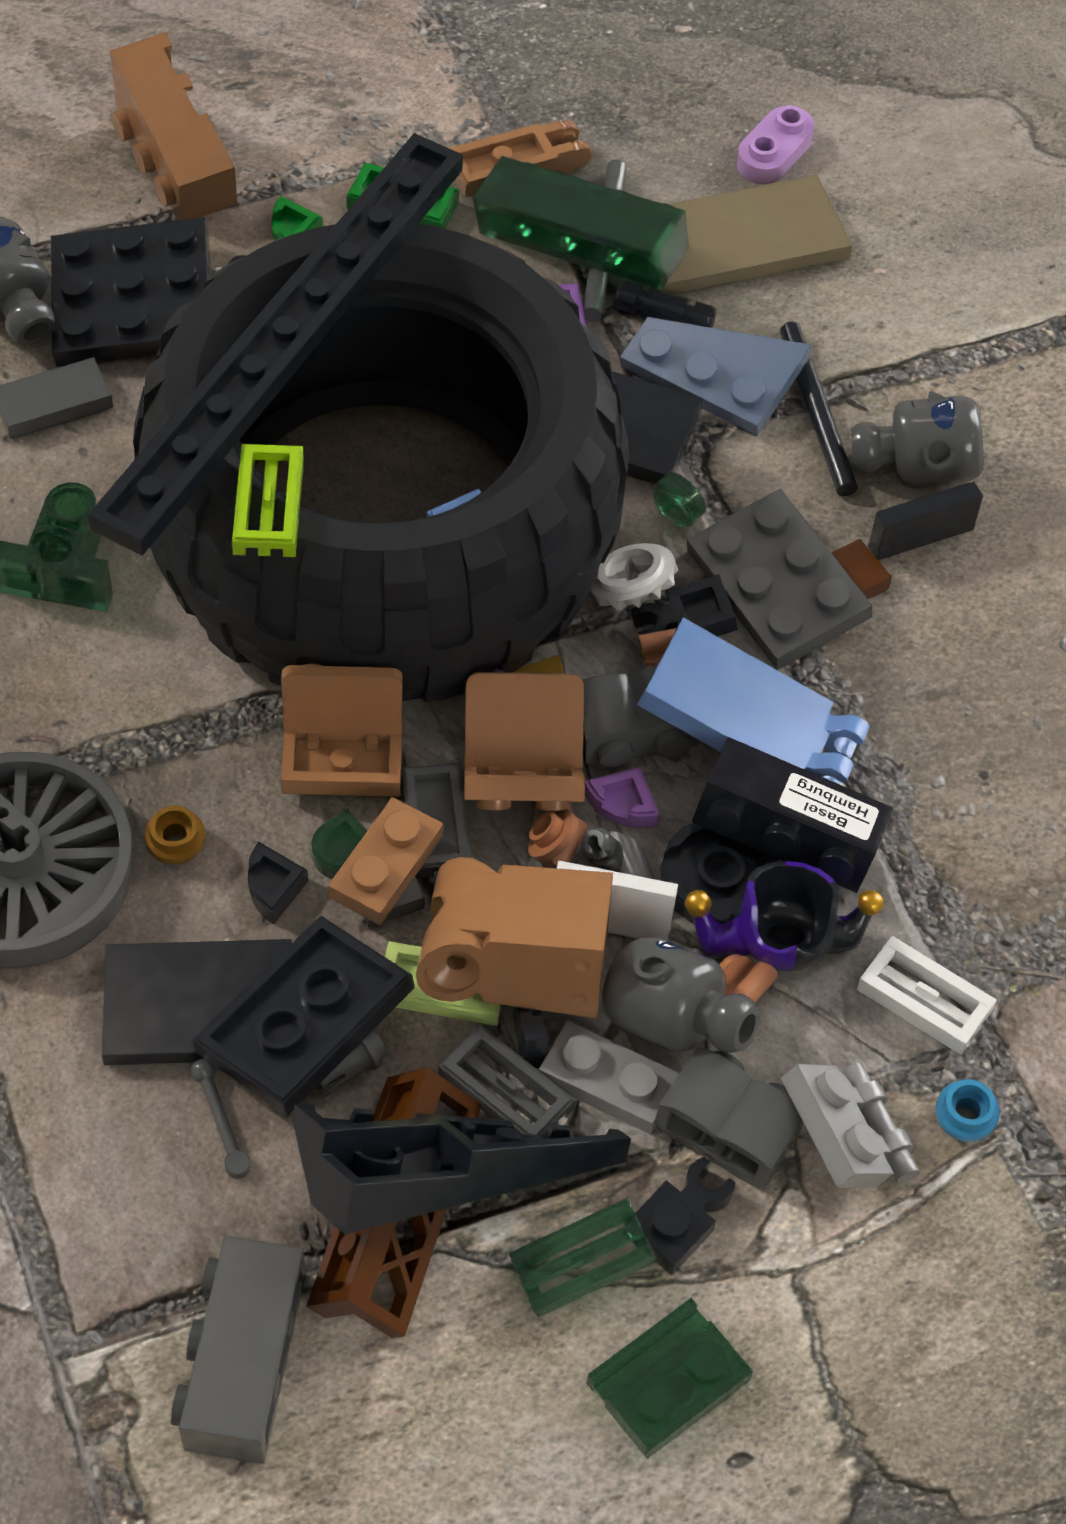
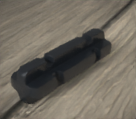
[615,280,716,328]

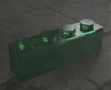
[473,156,689,290]

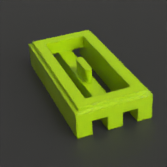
[232,444,304,557]

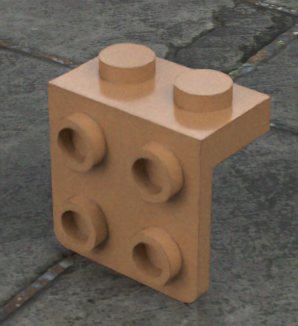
[281,664,402,797]
[464,672,585,811]

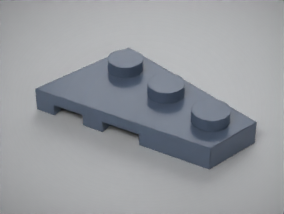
[620,317,811,436]

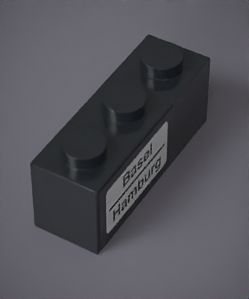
[691,737,894,893]

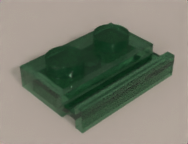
[586,1298,753,1459]

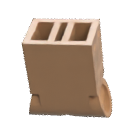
[416,857,613,1018]

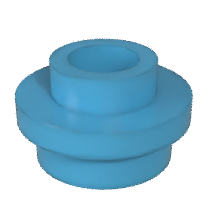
[935,1079,1000,1142]

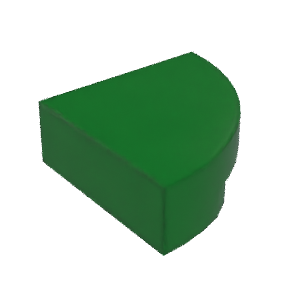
[272,196,323,241]

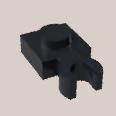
[630,574,738,636]
[623,1157,736,1276]

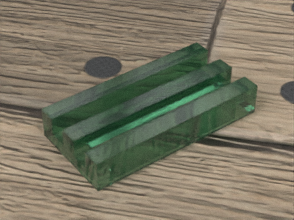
[509,1197,657,1317]

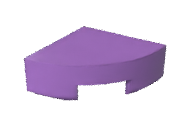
[585,767,659,828]

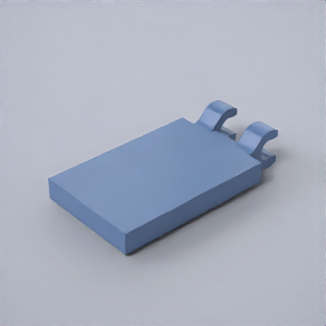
[637,617,870,784]

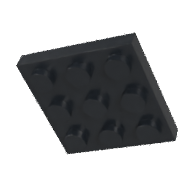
[51,217,211,367]

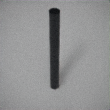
[780,322,858,497]

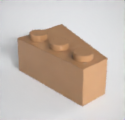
[110,32,237,220]

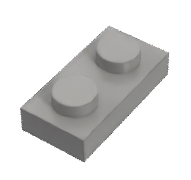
[539,1020,680,1134]

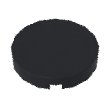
[660,823,779,924]

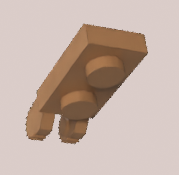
[449,119,593,197]

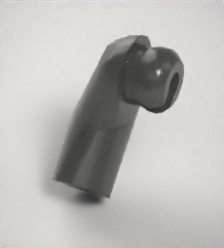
[581,827,655,879]

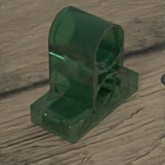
[0,482,113,612]

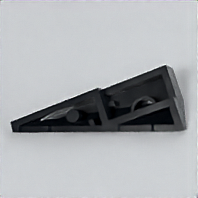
[292,1104,631,1234]

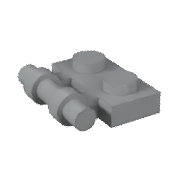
[781,1063,920,1188]

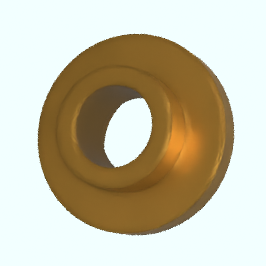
[145,805,206,864]

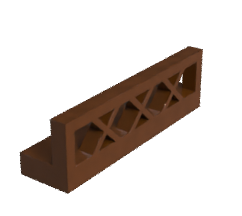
[306,1067,482,1338]

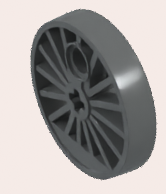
[0,751,133,968]

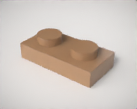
[328,797,444,925]

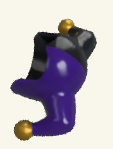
[684,861,884,972]

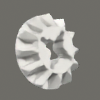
[591,543,678,611]

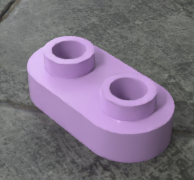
[736,105,815,184]

